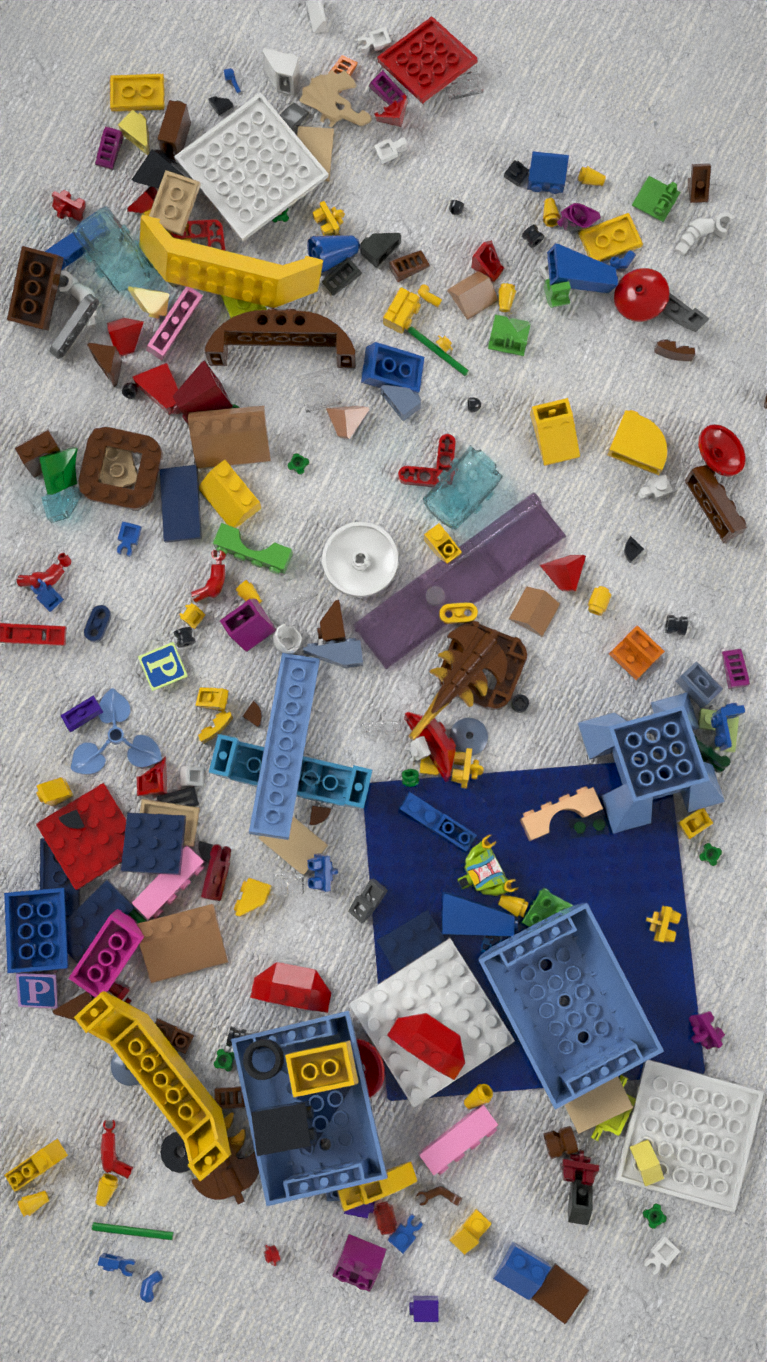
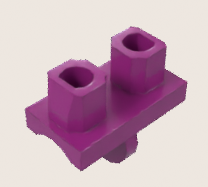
[689,1011,725,1050]

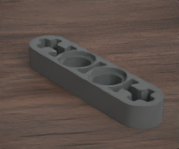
[50,294,99,359]

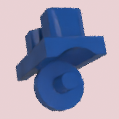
[307,853,338,892]

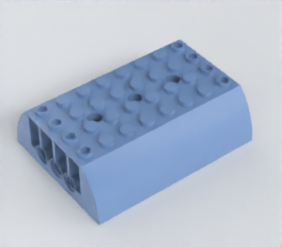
[478,903,664,1109]
[231,1010,388,1206]

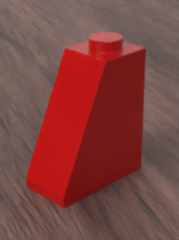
[133,363,178,415]

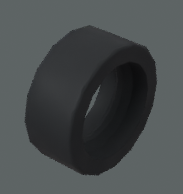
[243,1039,284,1080]

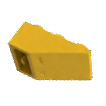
[530,398,580,466]

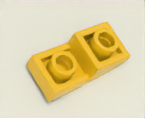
[198,711,233,744]

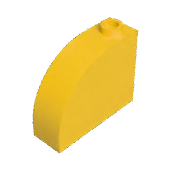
[607,410,667,476]

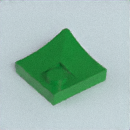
[39,447,78,495]

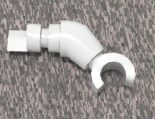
[675,212,733,255]
[59,271,98,328]

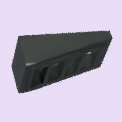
[322,257,362,296]

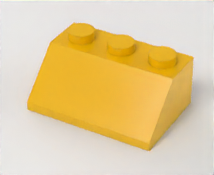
[199,460,261,528]

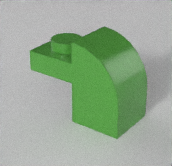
[543,279,571,308]

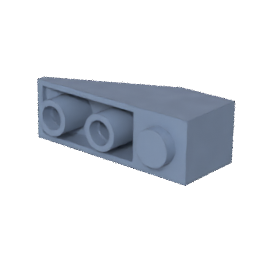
[303,638,363,668]

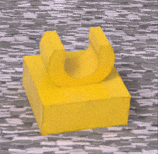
[179,603,206,630]

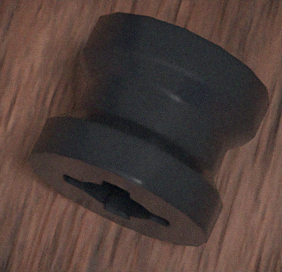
[521,224,545,248]
[173,627,196,648]
[226,1026,247,1047]

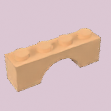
[520,786,603,841]

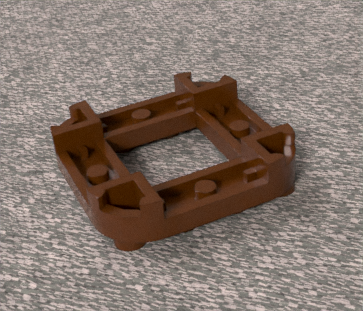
[78,427,163,511]
[439,621,527,710]

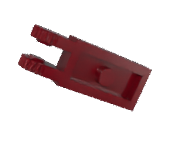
[201,844,231,901]

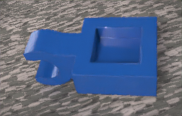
[98,1253,136,1277]

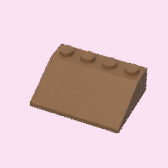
[188,406,271,468]
[137,904,228,983]

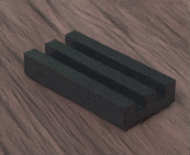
[157,786,199,807]

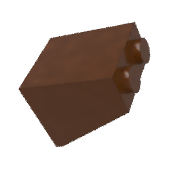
[15,428,61,478]

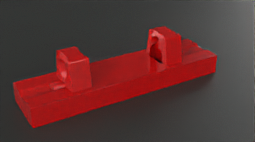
[0,623,67,646]

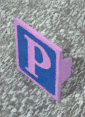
[16,973,58,1009]

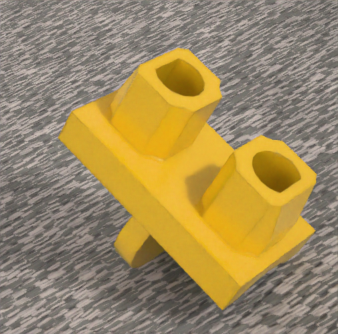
[312,201,345,236]
[451,748,484,789]
[646,906,681,943]

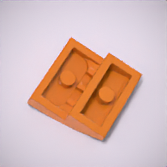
[609,625,665,680]

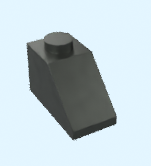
[360,233,401,268]
[568,1173,593,1225]

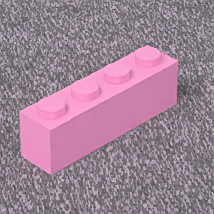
[146,287,203,361]
[132,845,206,920]
[419,1104,498,1175]

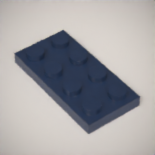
[66,879,135,963]

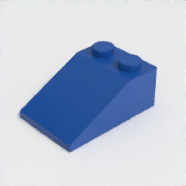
[361,342,425,393]

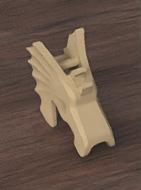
[299,70,372,128]

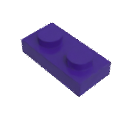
[60,695,103,732]

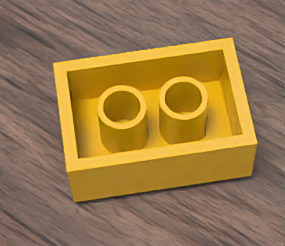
[285,1041,358,1097]

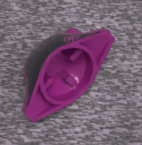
[557,203,601,231]

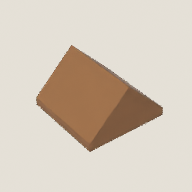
[447,271,498,320]
[509,586,560,637]

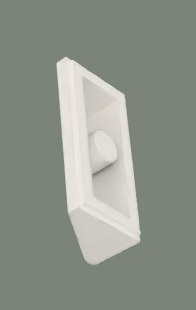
[307,0,327,33]

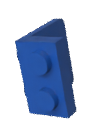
[711,703,745,751]

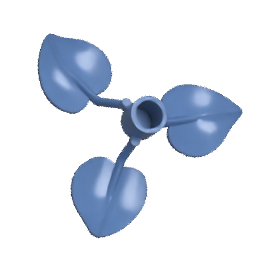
[70,688,162,774]

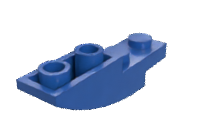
[399,792,477,852]

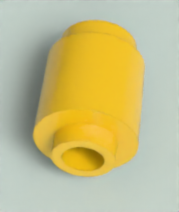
[588,586,612,616]

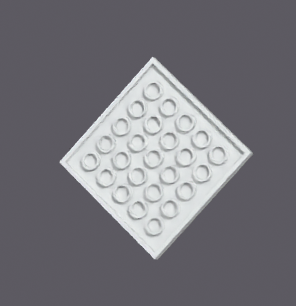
[174,92,329,242]
[349,938,515,1107]
[615,1060,764,1213]

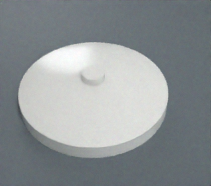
[322,522,398,597]

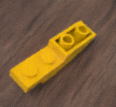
[337,1161,417,1211]

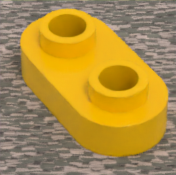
[439,603,478,624]

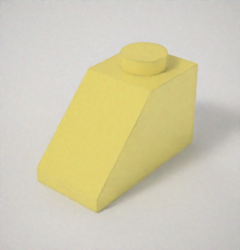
[118,110,150,155]
[128,286,169,318]

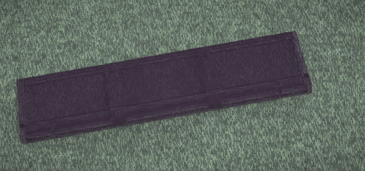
[353,492,566,670]

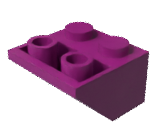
[220,599,276,652]
[332,1234,387,1292]

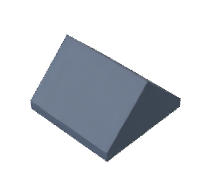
[675,661,723,708]

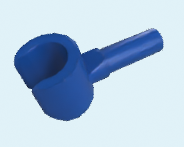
[224,68,241,93]

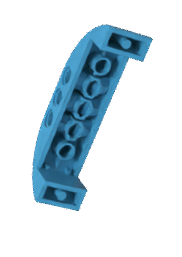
[209,734,373,809]

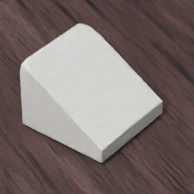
[180,766,204,787]

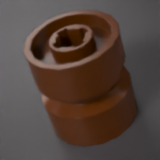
[543,1126,578,1159]

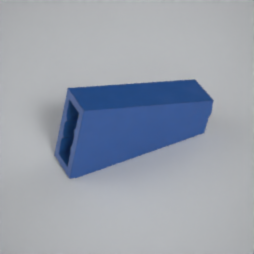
[547,243,618,293]
[442,892,518,936]

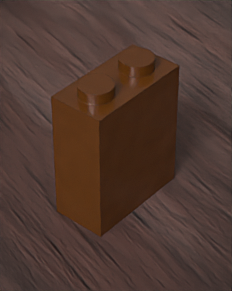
[157,100,191,161]

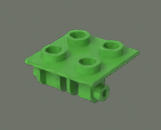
[632,176,681,222]
[488,314,531,356]
[522,888,573,927]

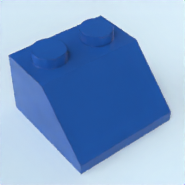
[527,151,569,194]
[493,1242,551,1300]

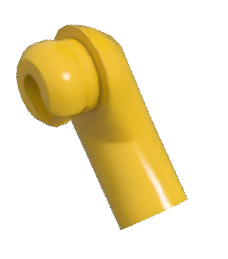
[418,284,442,307]

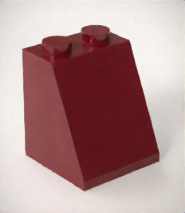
[173,360,233,425]

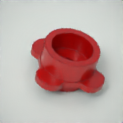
[263,1245,280,1266]

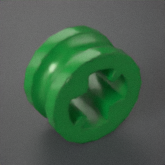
[402,769,419,787]

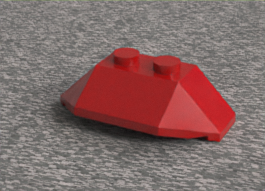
[404,712,456,782]
[250,962,332,1013]
[387,1013,465,1080]

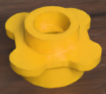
[436,335,453,352]

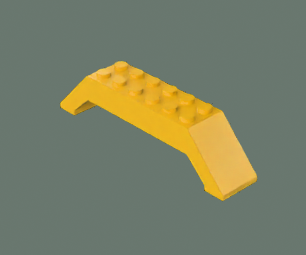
[139,215,323,308]
[74,991,231,1181]

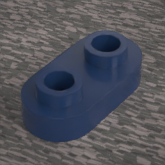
[84,605,111,642]

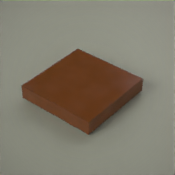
[532,1263,589,1324]

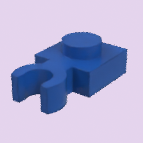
[117,521,142,557]
[30,579,64,612]
[388,1214,423,1254]

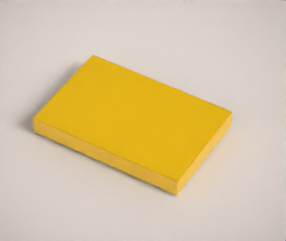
[110,74,165,111]
[578,213,643,262]

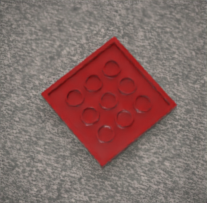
[377,16,478,104]
[36,783,126,891]

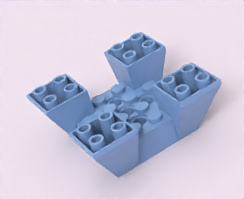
[578,692,725,834]

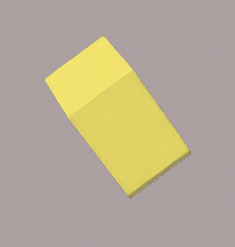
[629,1139,664,1186]

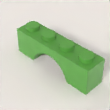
[213,523,293,574]

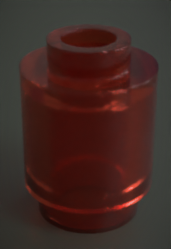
[373,1201,397,1235]

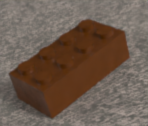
[7,246,64,331]

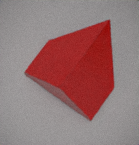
[374,94,408,127]
[127,186,158,213]
[471,240,505,282]
[107,318,144,357]
[540,555,586,591]
[136,756,168,796]

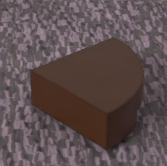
[242,701,262,728]
[309,806,331,825]

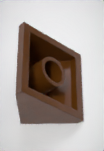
[87,343,122,387]

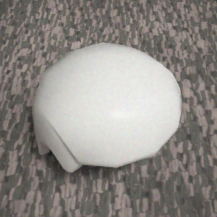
[273,624,302,654]

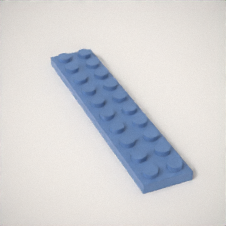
[249,653,320,840]

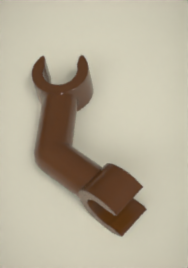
[416,1186,462,1206]

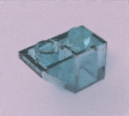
[41,486,82,523]

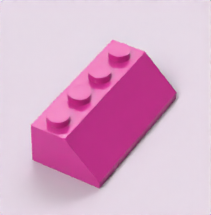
[68,909,144,997]

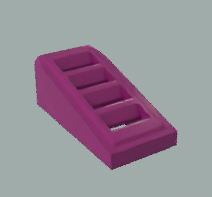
[369,70,407,105]
[95,126,124,170]
[722,649,750,689]

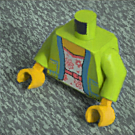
[457,834,518,896]

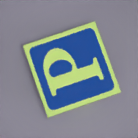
[138,642,188,691]

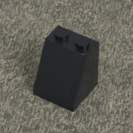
[131,149,192,188]
[251,1101,317,1156]

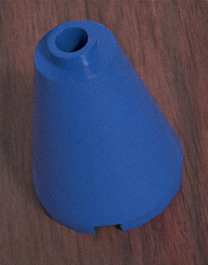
[307,235,360,273]

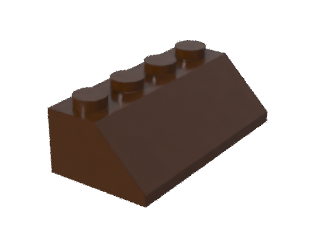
[684,465,747,544]

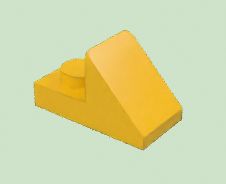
[195,687,229,712]
[677,808,713,839]
[449,1209,492,1255]

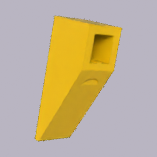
[4,1138,68,1192]

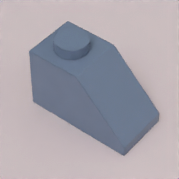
[381,385,421,421]

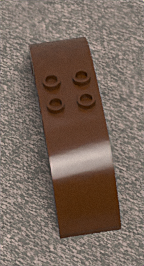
[205,308,356,368]

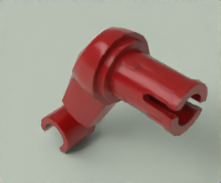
[191,550,226,603]
[17,553,71,589]
[101,1120,133,1179]

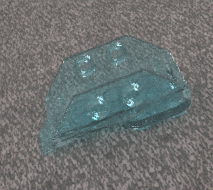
[72,206,153,293]
[423,445,503,530]

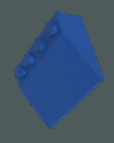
[4,888,68,973]

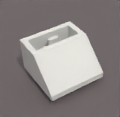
[263,48,300,96]

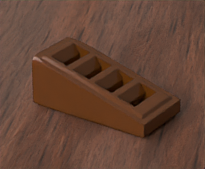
[389,250,430,282]
[214,1086,245,1109]

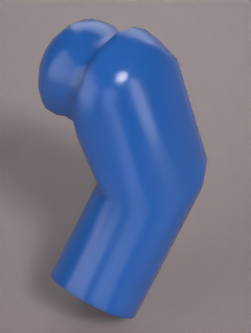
[610,250,636,270]
[140,1270,163,1303]

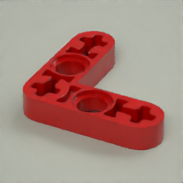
[169,219,225,251]
[398,434,456,488]

